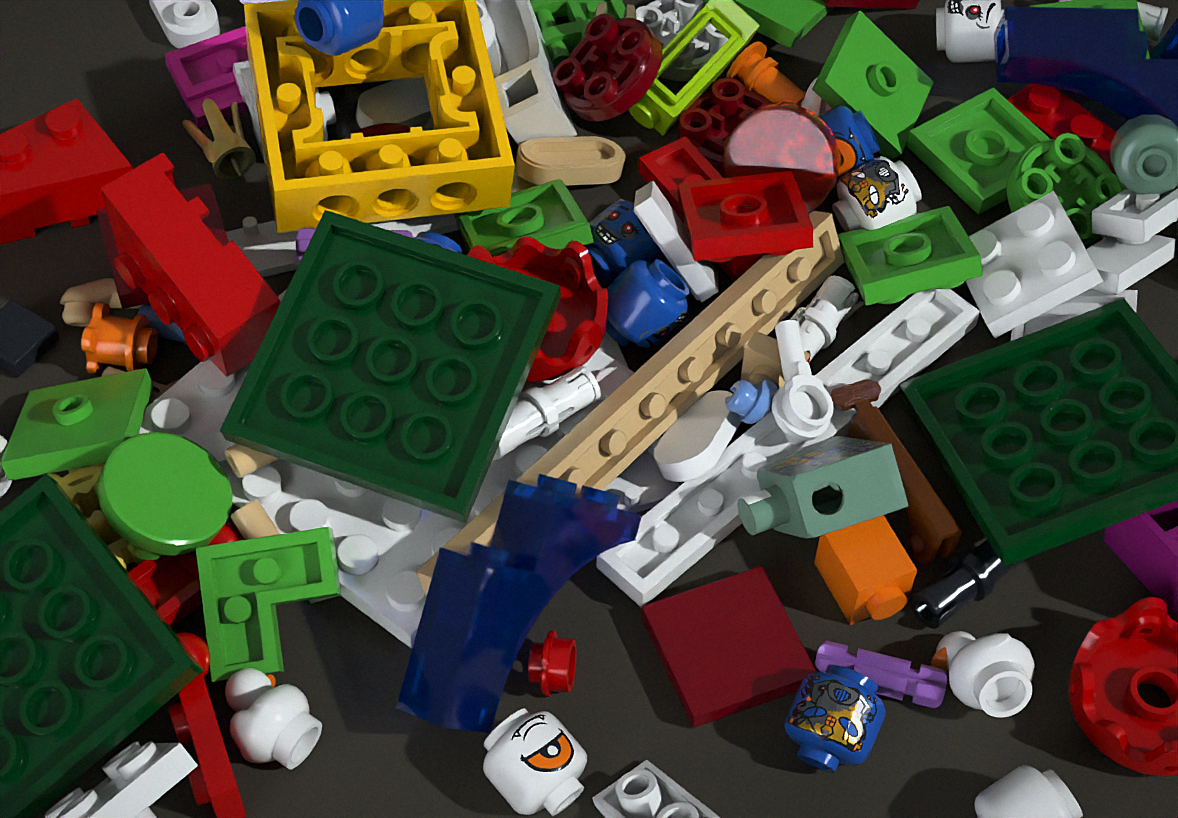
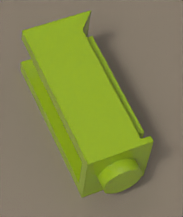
[629,0,760,136]

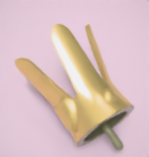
[182,98,256,179]

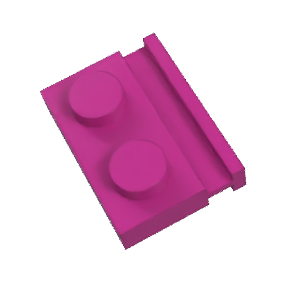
[165,26,249,128]

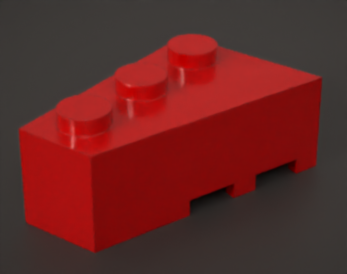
[0,98,133,245]
[100,152,281,377]

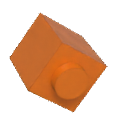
[814,515,917,625]

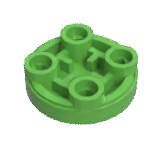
[1007,133,1126,247]
[95,432,232,561]

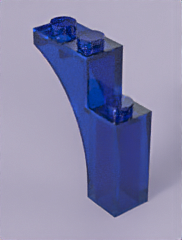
[993,7,1178,127]
[396,474,642,733]

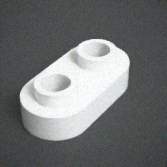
[149,0,220,49]

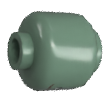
[1110,115,1178,194]

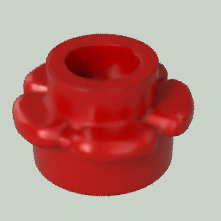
[528,630,577,697]

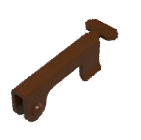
[830,379,962,565]

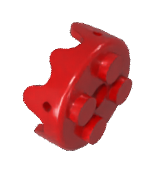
[467,236,608,382]
[1069,597,1178,777]

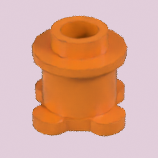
[81,302,159,375]

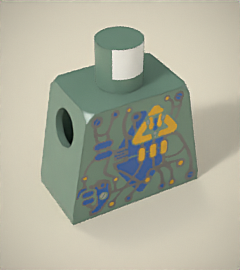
[737,436,909,539]

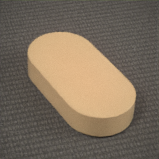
[515,136,625,186]

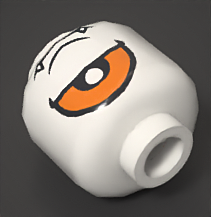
[483,709,587,816]

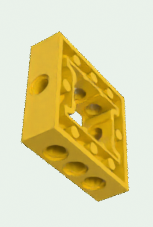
[244,0,515,233]

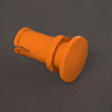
[726,41,806,123]

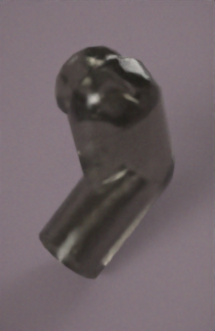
[328,83,371,140]

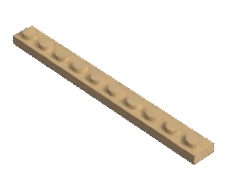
[415,211,844,629]

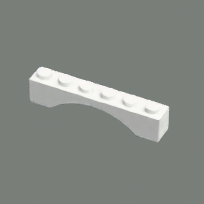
[477,0,577,146]

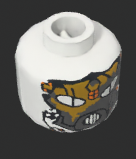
[832,156,922,232]

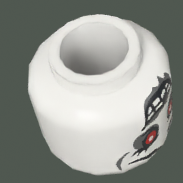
[936,0,1013,63]

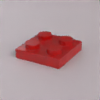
[677,171,813,262]

